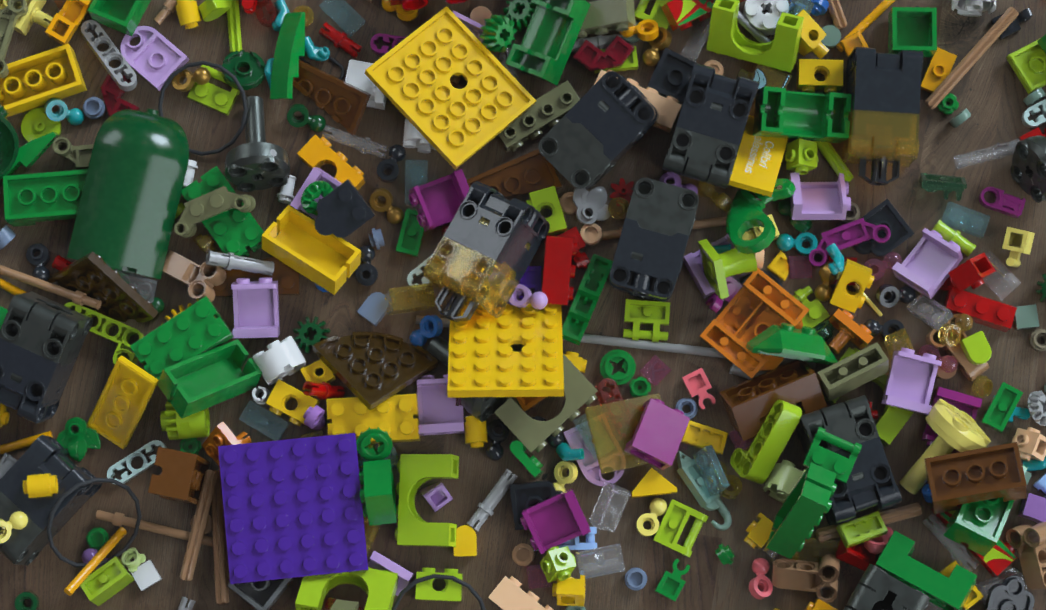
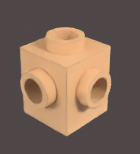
[1012,427,1046,461]

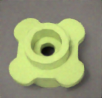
[120,547,146,573]

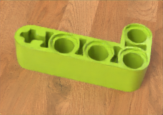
[64,302,144,364]
[730,399,802,484]

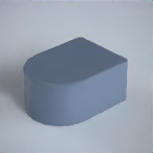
[0,224,16,250]
[357,292,390,326]

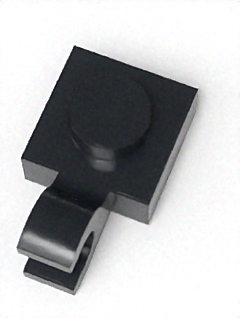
[991,8,1033,40]

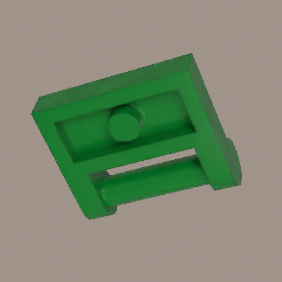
[803,427,862,483]
[510,441,544,478]

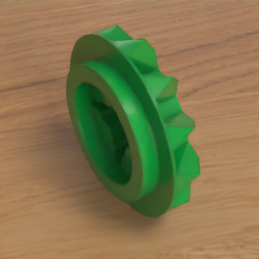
[301,181,334,216]
[600,349,636,385]
[356,427,393,461]

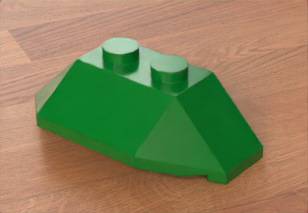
[746,323,838,365]

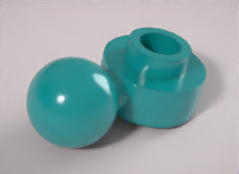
[44,98,84,126]
[776,232,818,256]

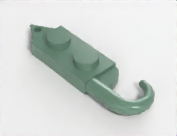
[676,451,732,531]

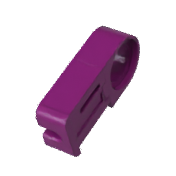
[979,187,1026,218]

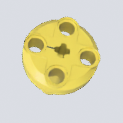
[900,399,991,495]

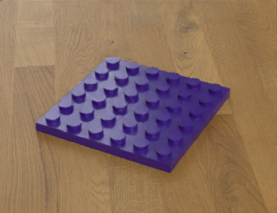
[218,433,368,584]

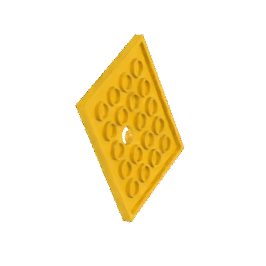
[364,6,536,170]
[447,303,564,398]

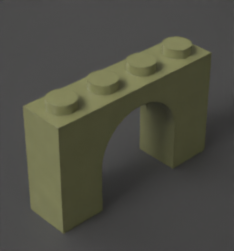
[494,354,598,453]

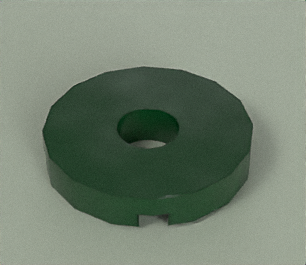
[222,50,265,90]

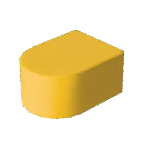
[453,525,477,557]

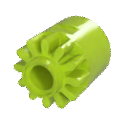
[160,401,210,440]

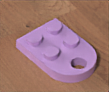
[120,26,189,91]
[563,413,625,487]

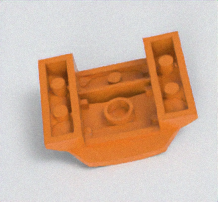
[700,267,809,379]

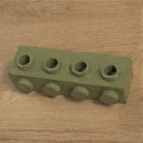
[497,80,580,152]

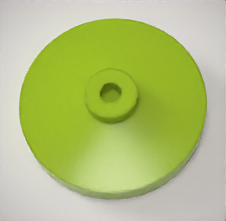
[21,107,62,142]

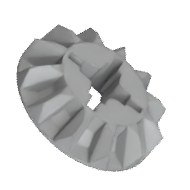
[1028,390,1046,426]

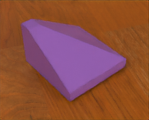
[420,481,453,512]

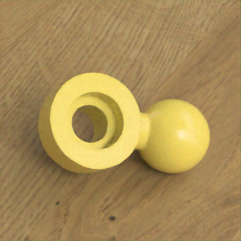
[553,461,578,492]
[636,498,667,537]
[0,511,28,544]

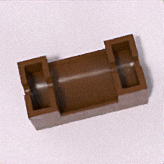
[719,360,827,441]
[925,442,1027,514]
[148,447,210,505]

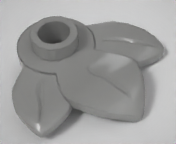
[573,186,613,225]

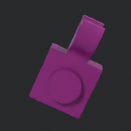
[705,276,743,313]

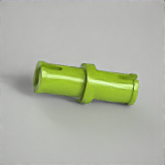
[932,220,976,257]

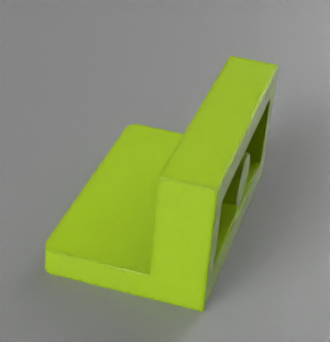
[80,556,135,606]

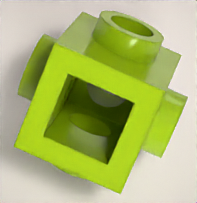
[785,138,818,175]
[540,546,576,583]

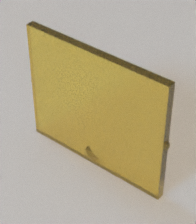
[584,393,677,474]

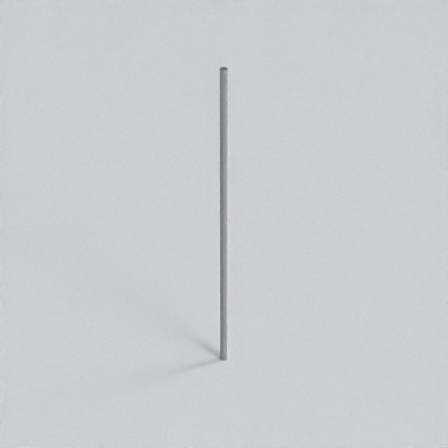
[416,315,816,368]

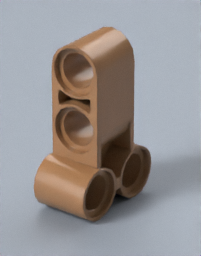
[162,250,226,302]
[926,314,990,382]
[1006,522,1046,590]
[772,554,840,603]

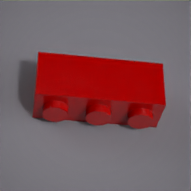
[542,235,578,305]
[941,287,1017,332]

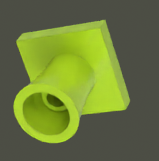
[698,239,757,299]

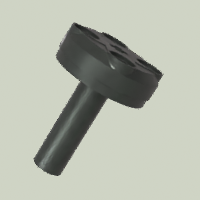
[225,96,290,192]
[1010,135,1046,203]
[427,336,512,422]

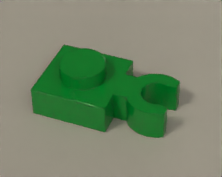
[655,559,690,602]

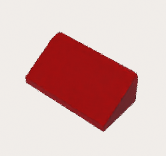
[836,539,878,571]

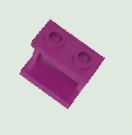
[408,169,469,232]
[921,387,983,453]
[624,398,690,470]
[520,488,591,554]

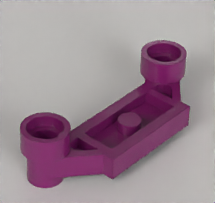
[809,218,891,267]

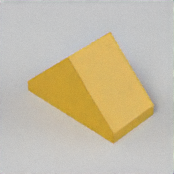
[631,467,677,498]

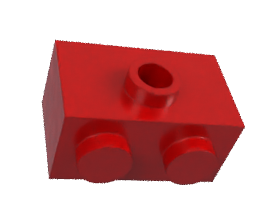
[948,252,996,292]

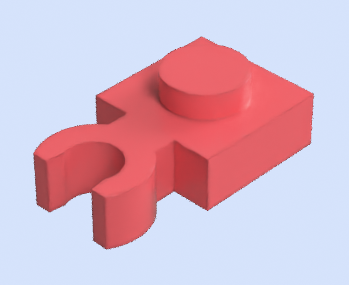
[681,368,716,410]

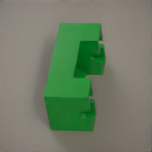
[505,0,591,86]
[753,86,852,143]
[3,169,88,227]
[943,465,1027,556]
[876,531,977,610]

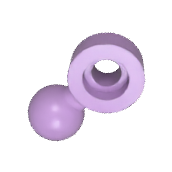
[508,284,548,309]

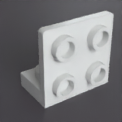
[345,59,387,110]

